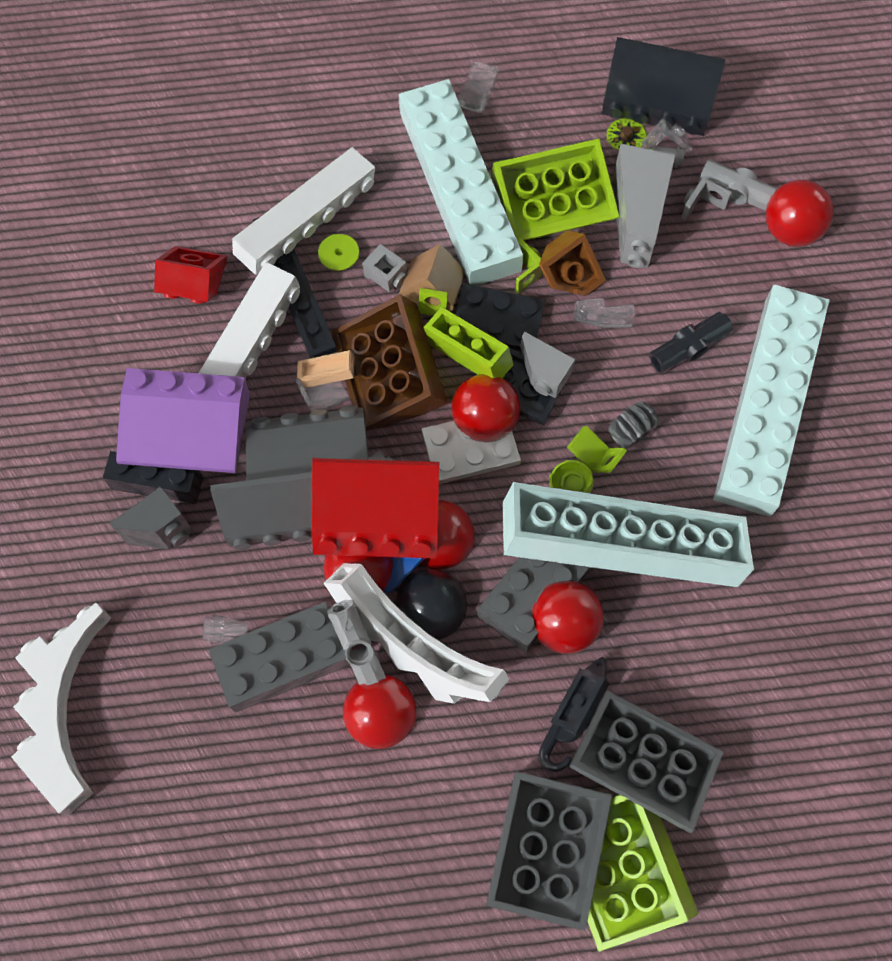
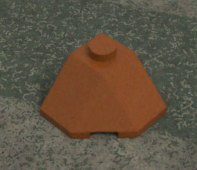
[539,230,606,296]

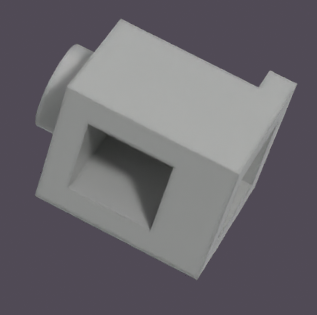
[362,244,407,292]

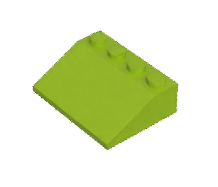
[491,138,619,241]
[588,795,699,951]

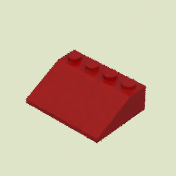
[311,458,440,559]

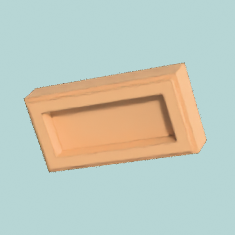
[296,350,355,389]

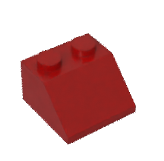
[154,246,227,304]

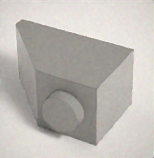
[521,332,575,398]

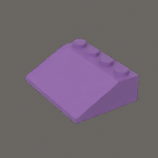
[116,368,250,473]

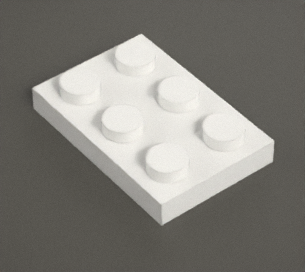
[422,421,521,484]

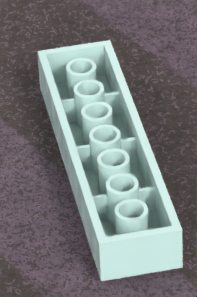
[399,79,523,286]
[713,284,829,517]
[503,482,754,587]

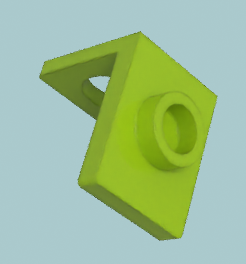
[515,237,543,294]
[418,288,448,316]
[567,426,627,473]

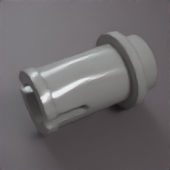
[652,146,685,168]

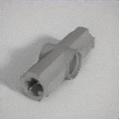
[698,159,778,211]
[327,600,386,685]

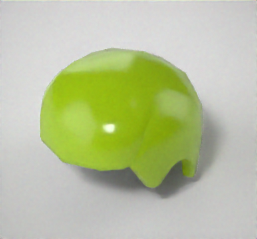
[549,460,594,494]

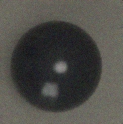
[395,569,467,640]

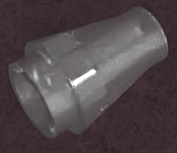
[203,614,248,644]

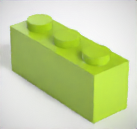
[424,307,514,378]

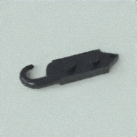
[538,657,610,772]

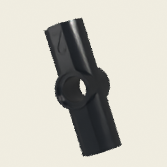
[649,311,734,375]

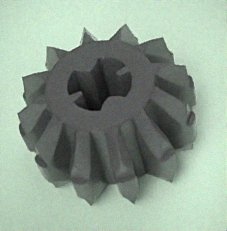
[608,401,660,448]

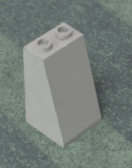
[613,144,675,268]

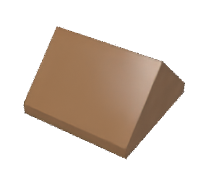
[399,243,465,310]

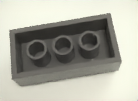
[478,557,593,654]
[208,602,350,713]

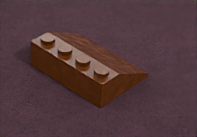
[331,294,448,431]

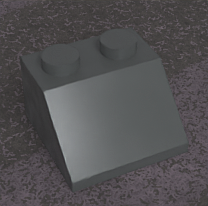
[110,487,194,549]

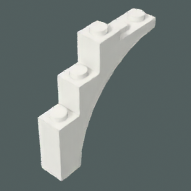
[324,563,510,704]
[11,603,111,816]

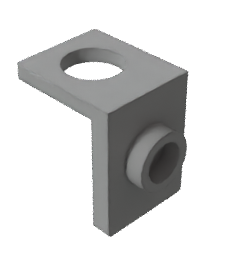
[681,178,732,221]

